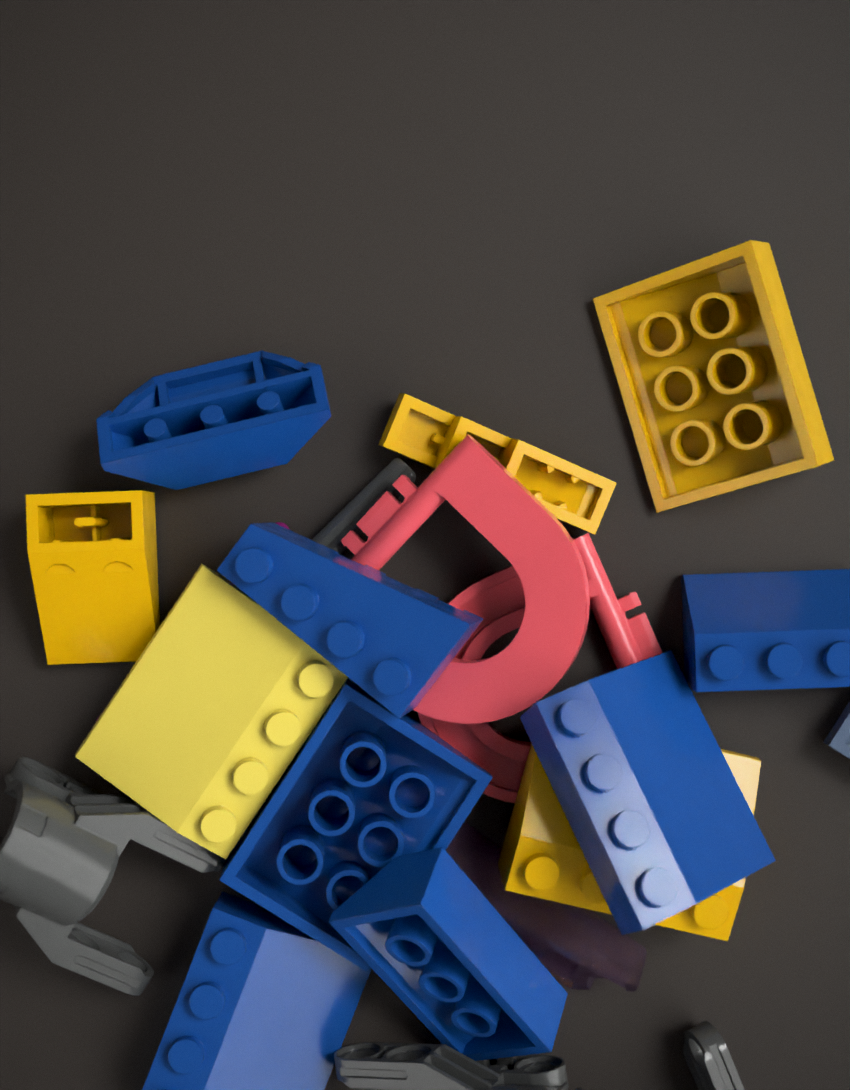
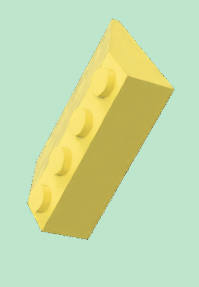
[75,563,348,859]

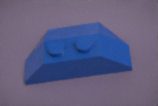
[96,351,332,490]

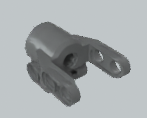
[0,756,233,996]
[334,1042,569,1090]

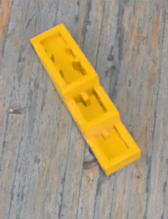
[378,393,616,535]

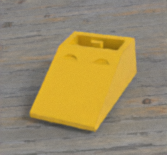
[25,490,160,665]

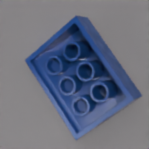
[520,651,776,935]
[219,678,493,971]
[142,892,372,1090]

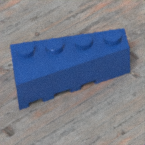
[217,522,484,718]

